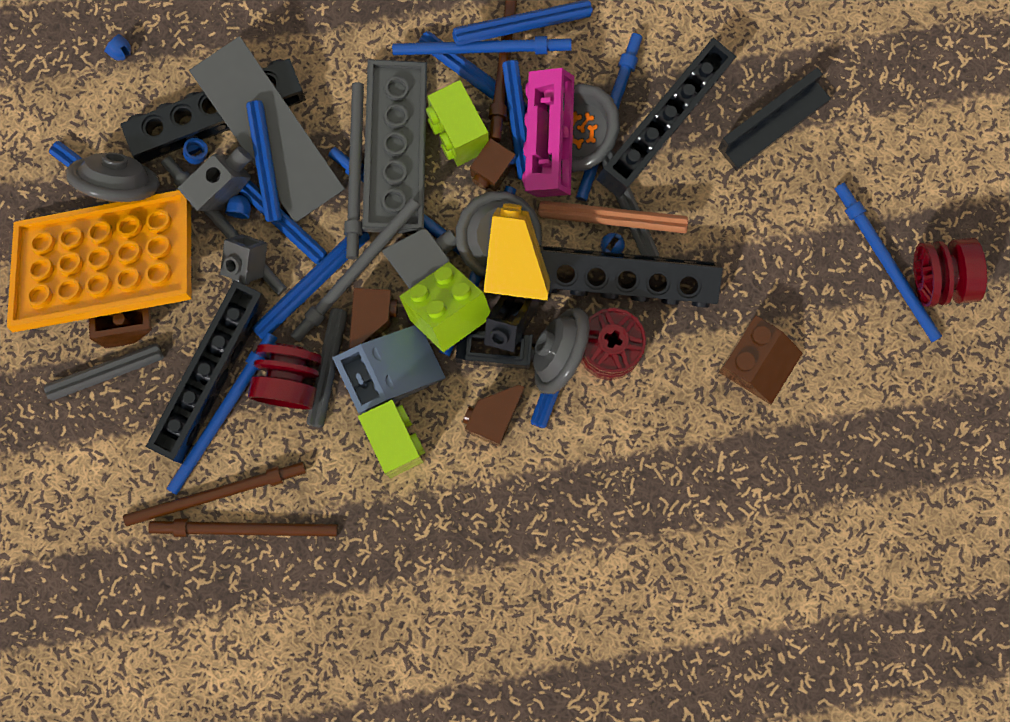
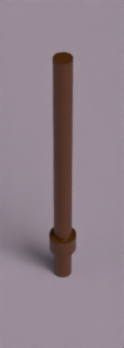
[488,0,517,143]
[123,462,307,527]
[148,518,338,537]

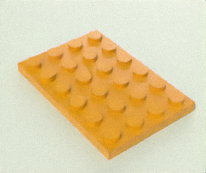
[7,190,192,333]

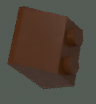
[719,315,803,405]

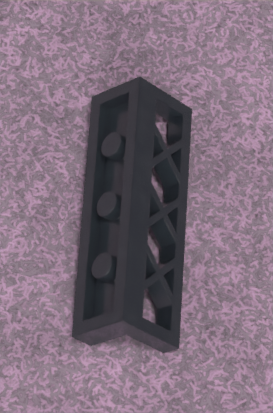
[718,67,831,171]

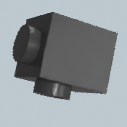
[220,234,268,285]

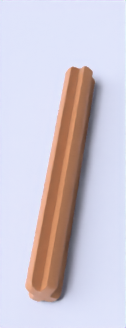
[538,201,689,233]

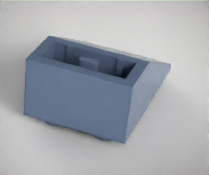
[332,325,446,415]

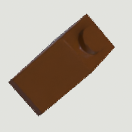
[349,288,398,349]
[89,307,152,349]
[462,385,525,447]

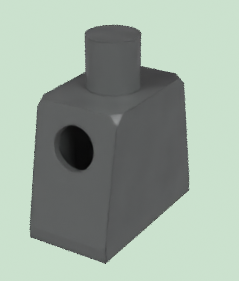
[177,146,252,211]
[382,228,456,289]

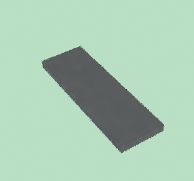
[189,36,345,223]
[362,59,427,234]

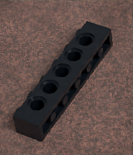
[596,37,737,199]
[120,58,306,164]
[539,245,723,308]
[145,280,268,464]

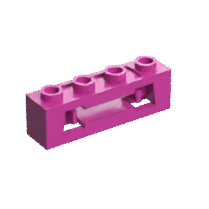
[522,68,575,197]

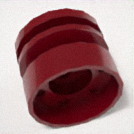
[913,237,987,307]
[581,308,646,380]
[248,343,322,410]

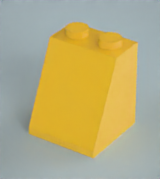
[484,203,551,300]

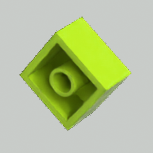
[425,80,489,167]
[399,262,491,352]
[358,400,426,479]

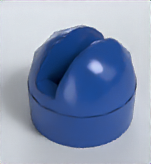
[104,34,131,61]
[183,138,208,165]
[225,195,251,219]
[600,232,625,253]

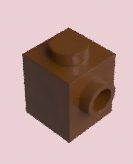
[470,138,516,191]

